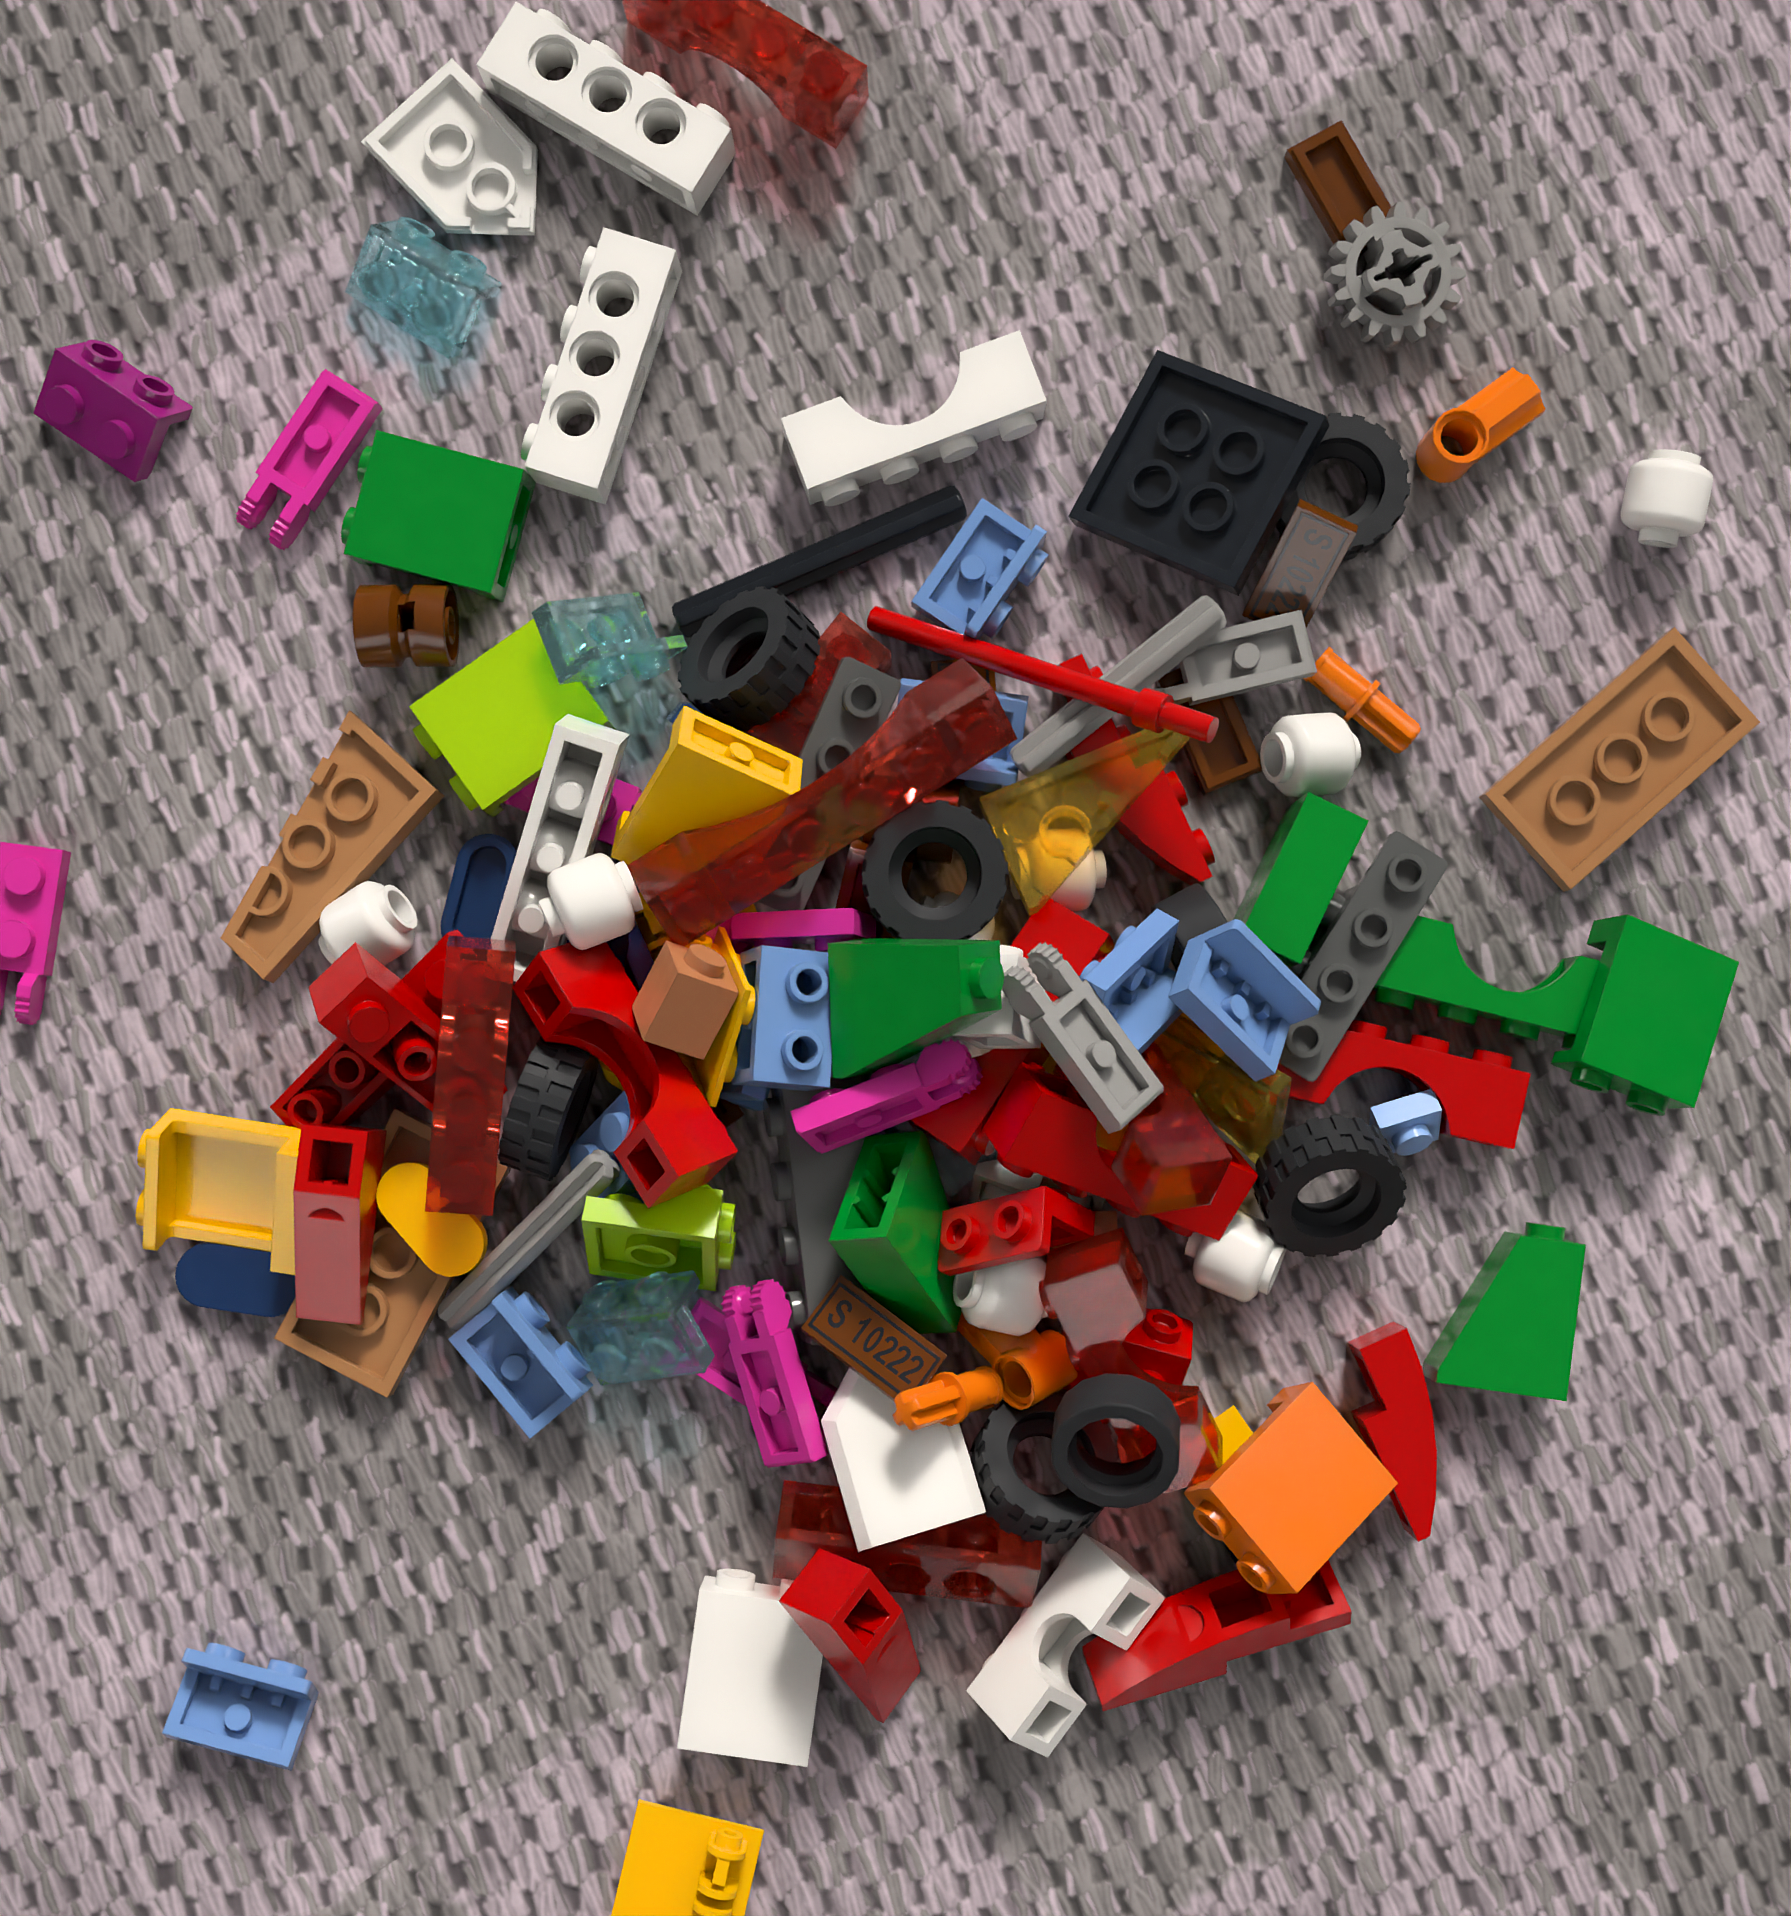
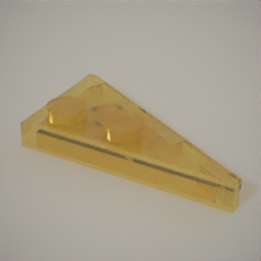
[979,729,1191,916]
[1143,1015,1292,1164]

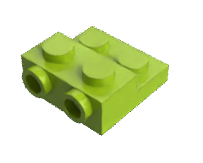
[581,1184,737,1291]

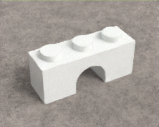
[966,1533,1165,1758]

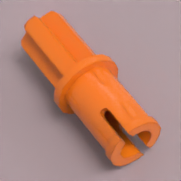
[1303,647,1421,754]
[892,1365,1003,1431]

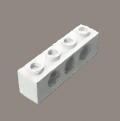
[476,1,736,216]
[521,227,682,505]
[481,714,630,982]

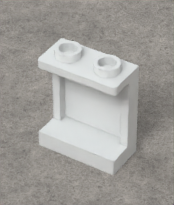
[677,1569,823,1767]

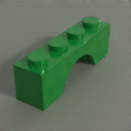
[1372,916,1600,1050]

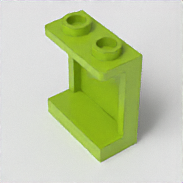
[409,618,616,817]

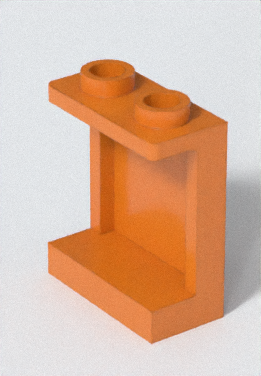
[1184,1382,1398,1594]

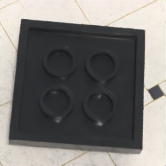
[1068,350,1330,596]

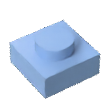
[1369,1089,1442,1156]

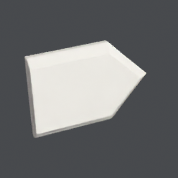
[361,58,538,235]
[821,1368,986,1552]

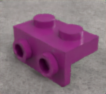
[33,340,193,482]

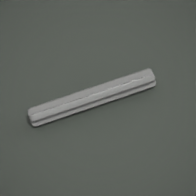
[1009,595,1227,779]
[438,1149,620,1331]

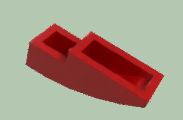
[1347,1321,1437,1542]

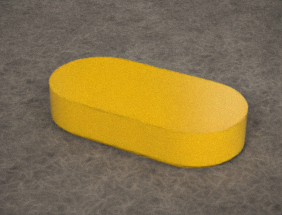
[376,1162,488,1277]

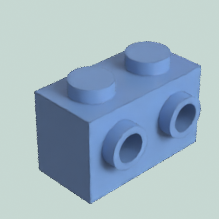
[732,945,833,1091]

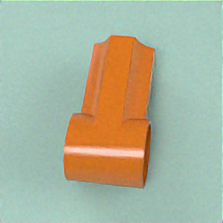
[1416,367,1546,483]
[957,1313,1079,1410]

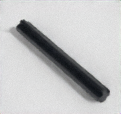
[672,485,967,638]

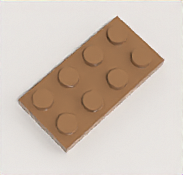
[1479,627,1760,892]
[274,1108,511,1398]

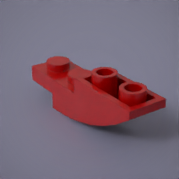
[1058,654,1215,885]
[270,929,500,1129]
[1082,1560,1352,1711]

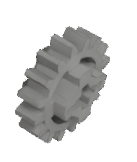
[1323,202,1466,348]

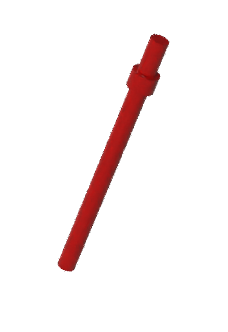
[867,606,1219,743]

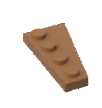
[220,710,445,983]

